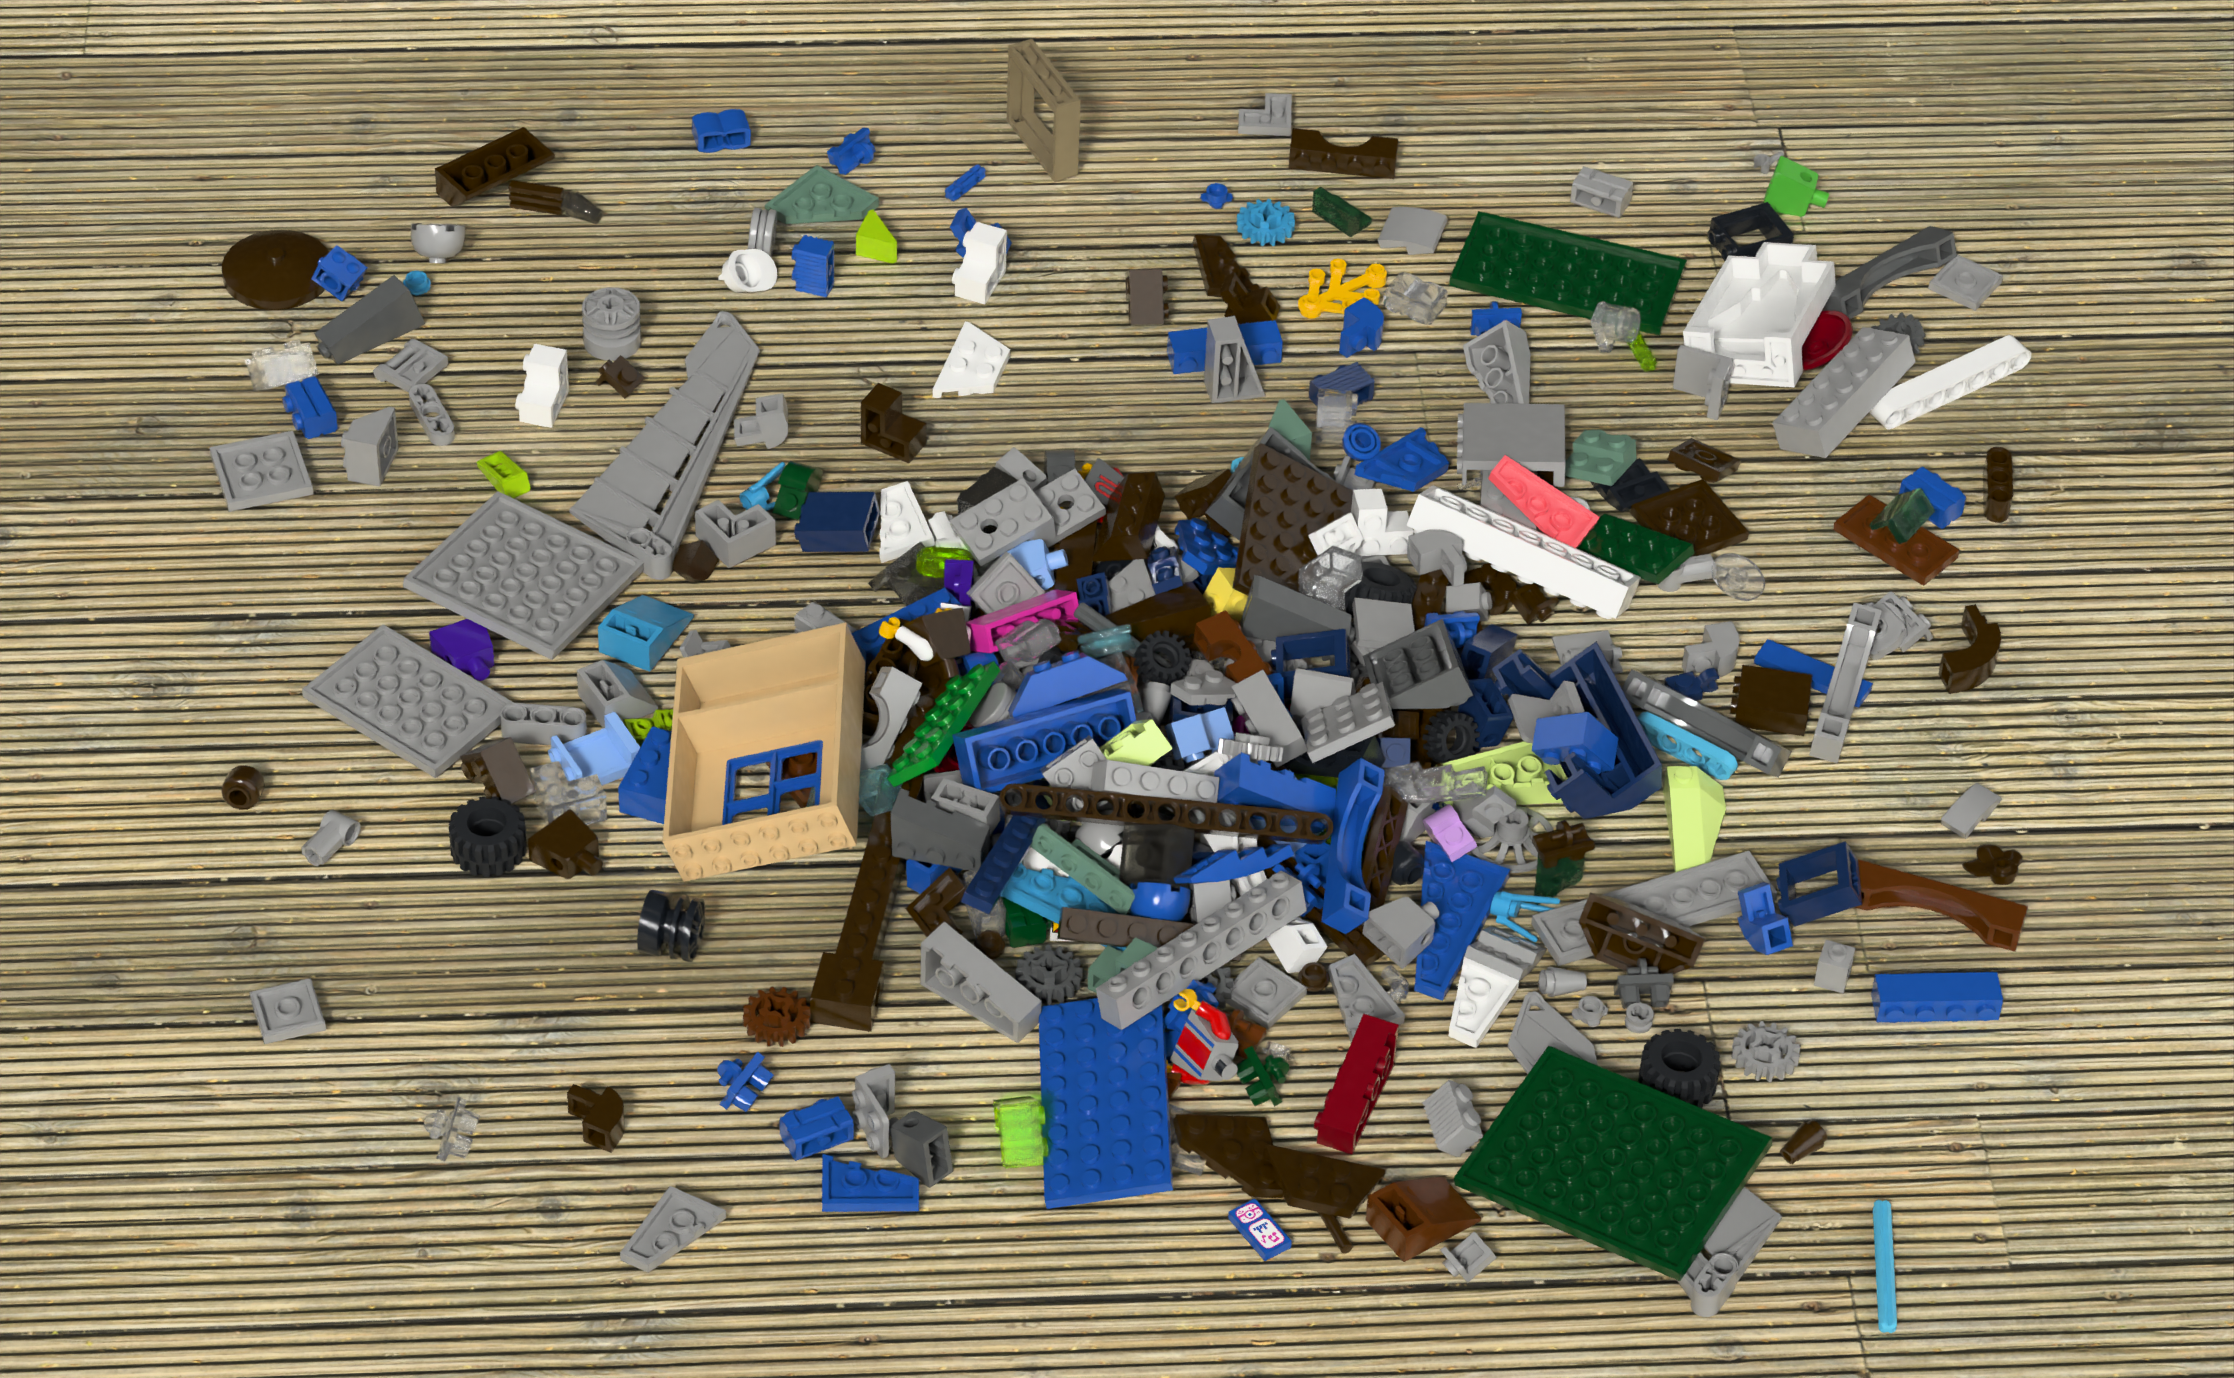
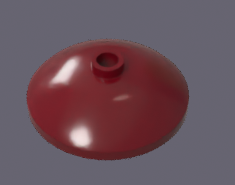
[1802,311,1853,371]

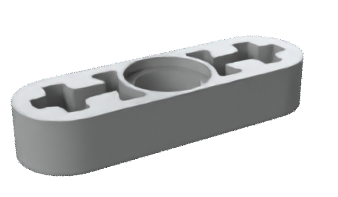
[409,384,455,446]

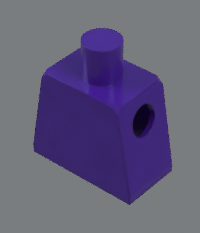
[429,619,494,681]

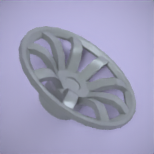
[1467,805,1553,873]

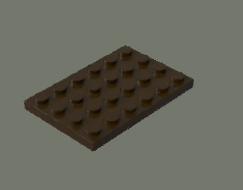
[1232,443,1353,608]

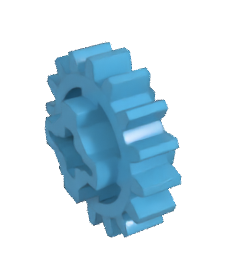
[1236,199,1295,246]

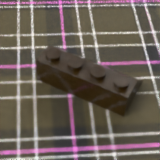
[435,127,555,207]

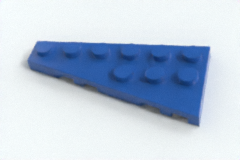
[1414,841,1510,1001]

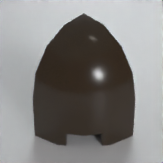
[673,540,719,581]

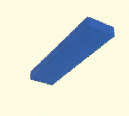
[1754,639,1873,708]

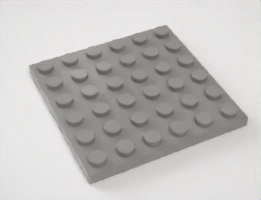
[403,491,644,660]

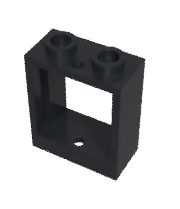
[1708,202,1794,261]

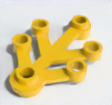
[1298,259,1387,319]

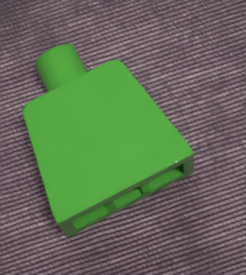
[1763,156,1829,217]

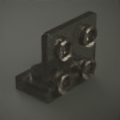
[868,541,944,606]

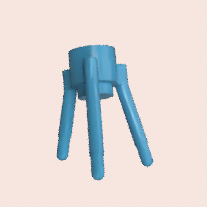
[739,462,785,511]
[1490,891,1560,942]

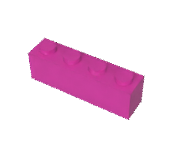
[966,590,1079,653]

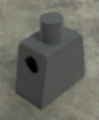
[889,1111,953,1188]

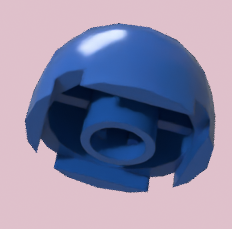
[1130,882,1191,922]

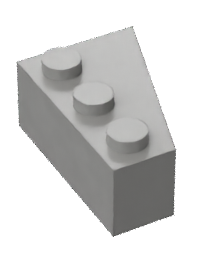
[1204,316,1266,404]

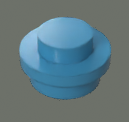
[403,271,431,296]

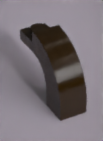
[1938,604,2001,694]

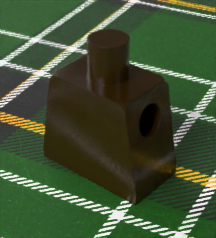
[528,809,603,879]

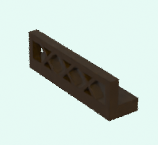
[1361,786,1408,911]

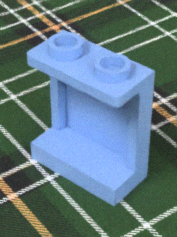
[548,712,640,795]

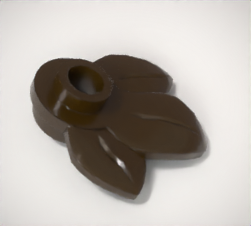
[1962,844,2022,885]

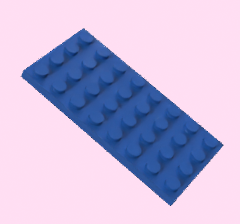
[1039,998,1173,1209]

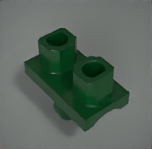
[1236,1046,1289,1107]

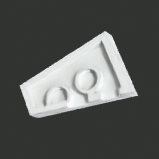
[879,481,935,563]

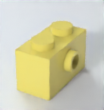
[1203,567,1248,623]

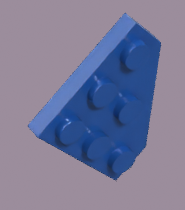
[1175,518,1239,575]

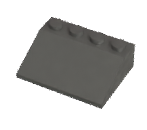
[1363,619,1473,709]

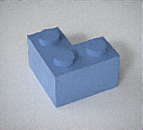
[1164,707,1235,764]

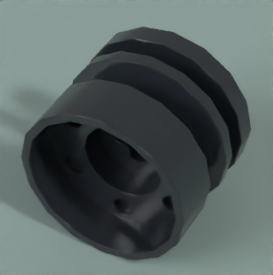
[637,890,705,962]

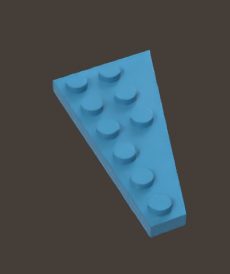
[987,855,1133,951]

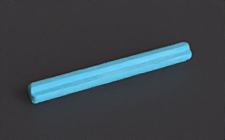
[1873,1200,1897,1333]

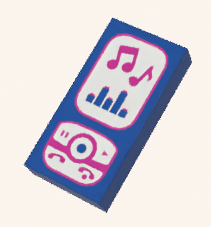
[1228,1198,1292,1261]

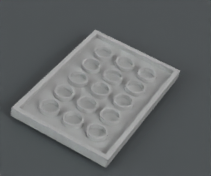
[302,624,514,778]

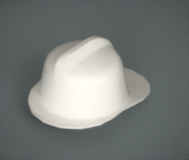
[718,249,777,293]

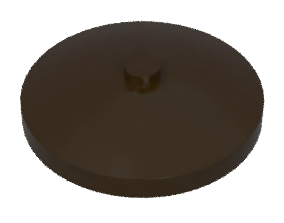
[222,230,329,310]

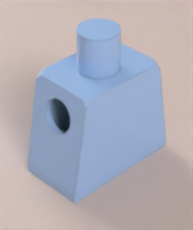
[1000,539,1068,590]

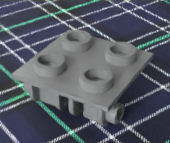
[1552,630,1623,674]

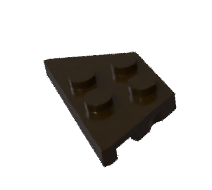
[1263,1144,1385,1219]

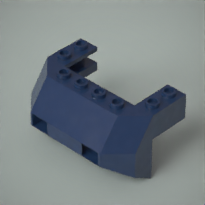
[1492,641,1662,819]

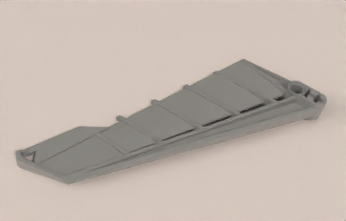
[569,311,760,580]
[1507,991,1782,1317]

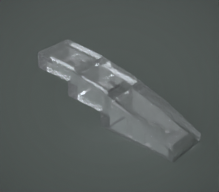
[1383,762,1488,803]

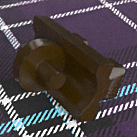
[1532,820,1595,869]

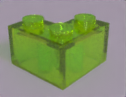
[993,1096,1048,1169]

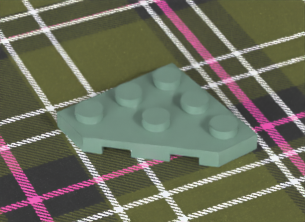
[765,165,879,224]

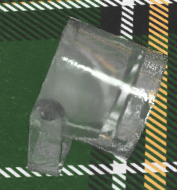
[1591,301,1640,353]

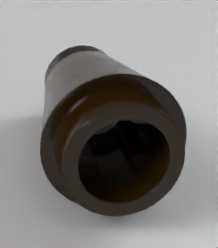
[1780,1120,1827,1164]

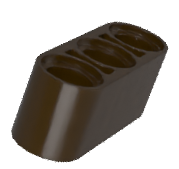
[1983,447,2013,523]

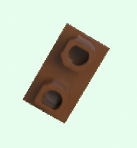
[1217,1008,1266,1059]

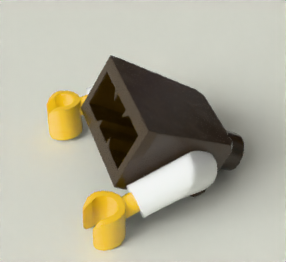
[879,608,971,680]

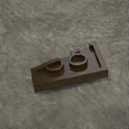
[1192,235,1260,297]

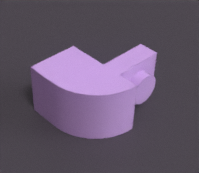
[1423,804,1477,862]

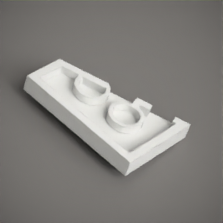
[1448,957,1519,1048]

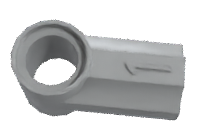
[1656,554,1715,592]
[301,809,361,867]

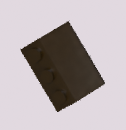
[1092,472,1165,562]

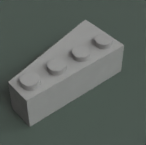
[920,922,1042,1043]

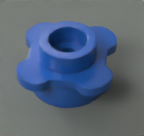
[1201,183,1233,209]

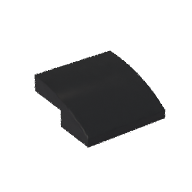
[1591,458,1670,512]

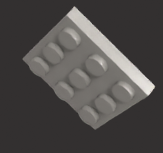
[209,431,313,512]
[1301,682,1395,763]

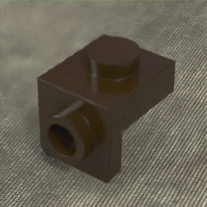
[595,355,645,399]
[1508,583,1559,625]

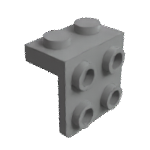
[1508,681,1584,743]
[852,1064,895,1159]

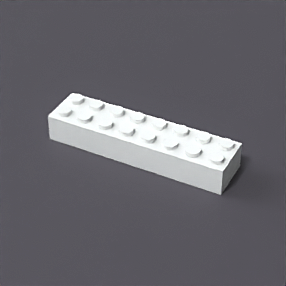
[1406,485,1641,619]

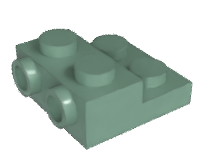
[1565,429,1637,486]

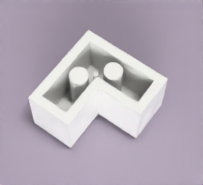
[952,222,1007,304]
[515,344,569,428]
[1351,489,1413,556]

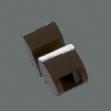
[1375,711,1419,740]

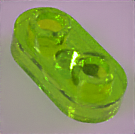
[916,547,974,578]

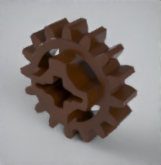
[743,986,811,1047]

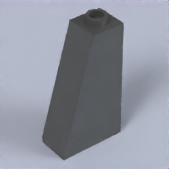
[314,275,425,365]
[1241,575,1355,645]

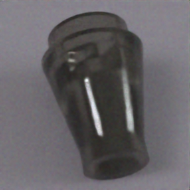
[561,191,603,225]

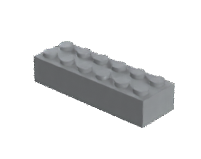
[1772,327,1916,458]

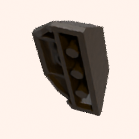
[1578,892,1705,974]

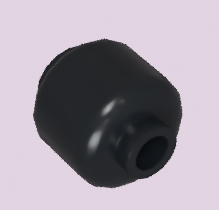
[1390,840,1424,886]

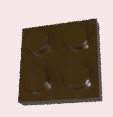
[1667,438,1741,483]

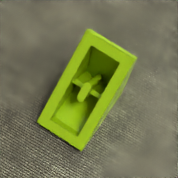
[856,209,897,263]

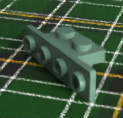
[1031,824,1135,915]

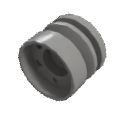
[582,287,641,361]

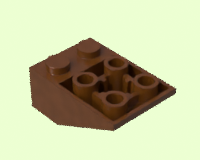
[1365,1176,1481,1262]

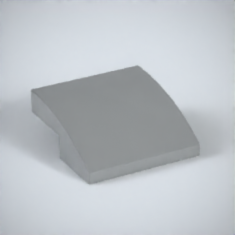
[1378,207,1448,255]
[1464,926,1546,980]

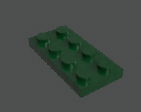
[1577,513,1694,584]

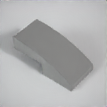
[1941,783,2002,839]

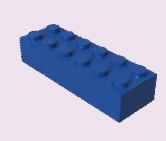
[952,688,1137,793]

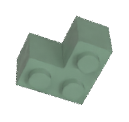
[1087,937,1157,993]

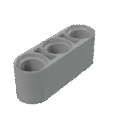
[500,703,587,745]

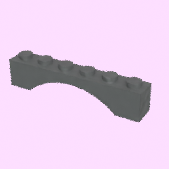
[1822,226,1957,319]
[1622,669,1792,778]

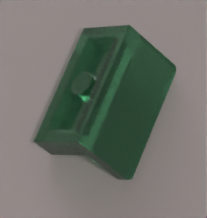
[1312,187,1372,237]
[1869,488,1935,544]

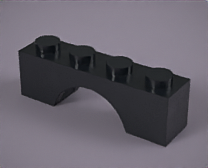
[1283,732,1386,778]

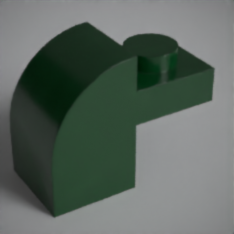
[772,461,824,521]

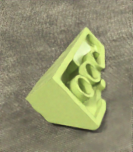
[1663,766,1726,872]

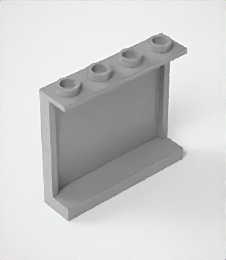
[1457,403,1565,487]

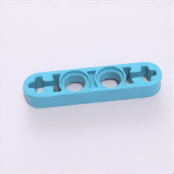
[1637,712,1738,780]

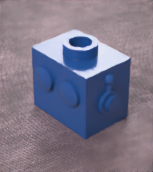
[311,245,368,302]

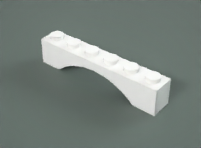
[1203,813,1328,973]

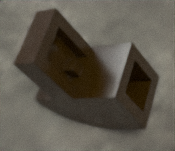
[1220,273,1280,324]
[567,1084,625,1153]

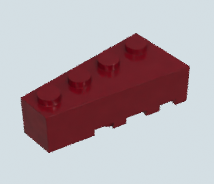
[1314,1014,1399,1155]

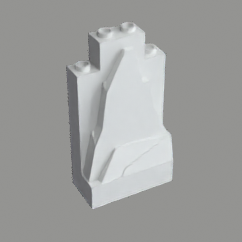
[1683,242,1836,387]

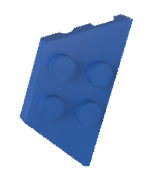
[1354,427,1449,492]

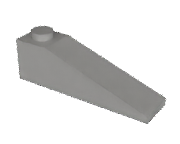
[1463,320,1531,404]

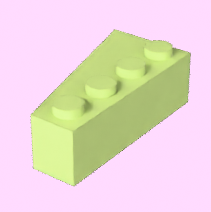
[1043,719,1173,822]
[1432,741,1568,808]

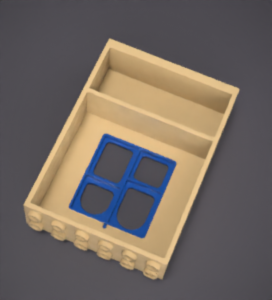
[663,622,865,882]

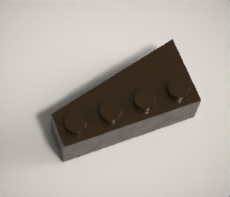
[862,618,919,742]

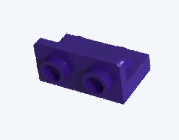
[944,559,974,617]

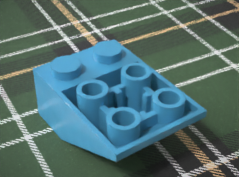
[598,595,694,672]

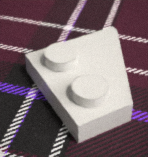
[1308,512,1363,585]

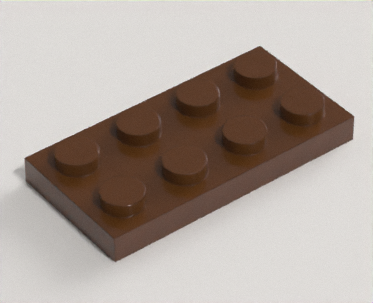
[1833,494,1960,586]

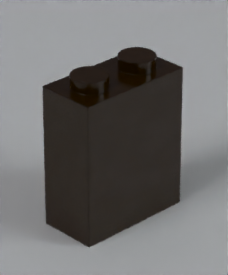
[1730,665,1812,736]

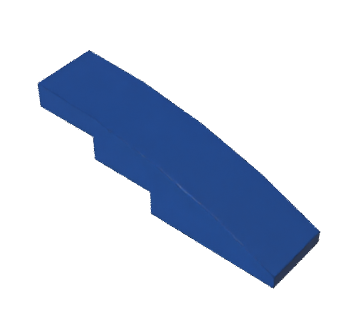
[1173,844,1294,883]

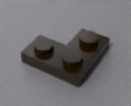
[905,867,967,937]

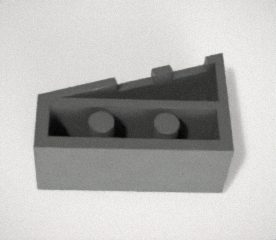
[891,788,991,872]

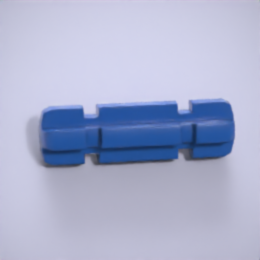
[945,164,986,201]

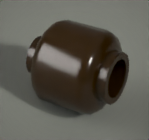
[221,765,265,810]

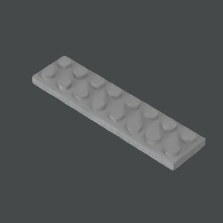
[1531,851,1777,966]

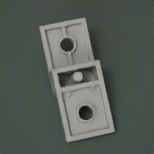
[949,468,1106,567]

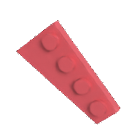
[1488,455,1600,548]

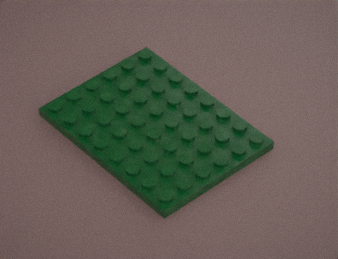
[1454,1046,1772,1281]

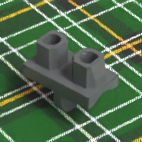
[1614,958,1674,1009]

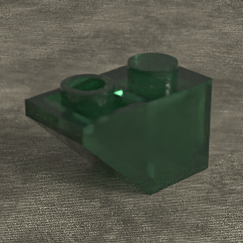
[1534,855,1585,905]

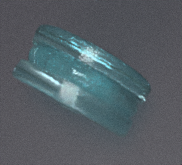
[1077,624,1136,658]

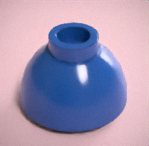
[1342,423,1381,462]

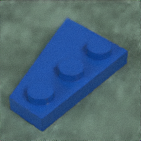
[822,1154,919,1212]

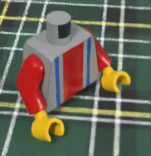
[1166,989,1238,1085]

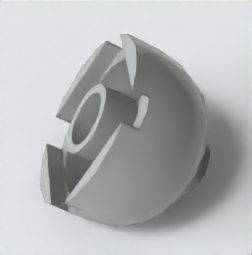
[411,223,466,263]
[1075,809,1136,857]

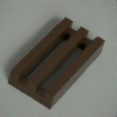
[508,180,565,215]

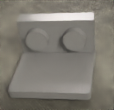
[1673,345,1733,420]
[1040,735,1107,822]

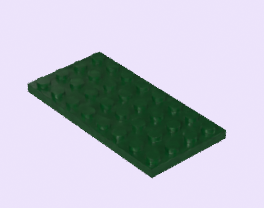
[1449,211,1687,336]

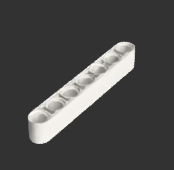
[1869,335,2032,430]

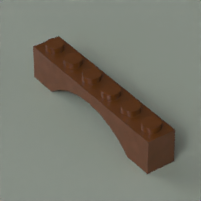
[1855,859,2028,952]

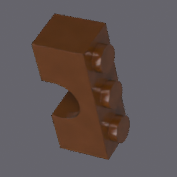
[1193,610,1273,683]

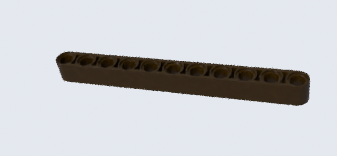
[999,783,1333,844]

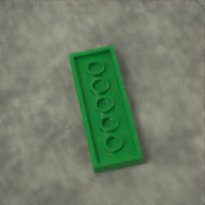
[887,661,1000,787]

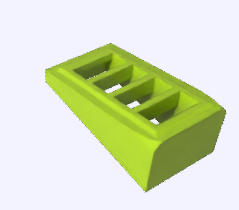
[476,451,531,499]

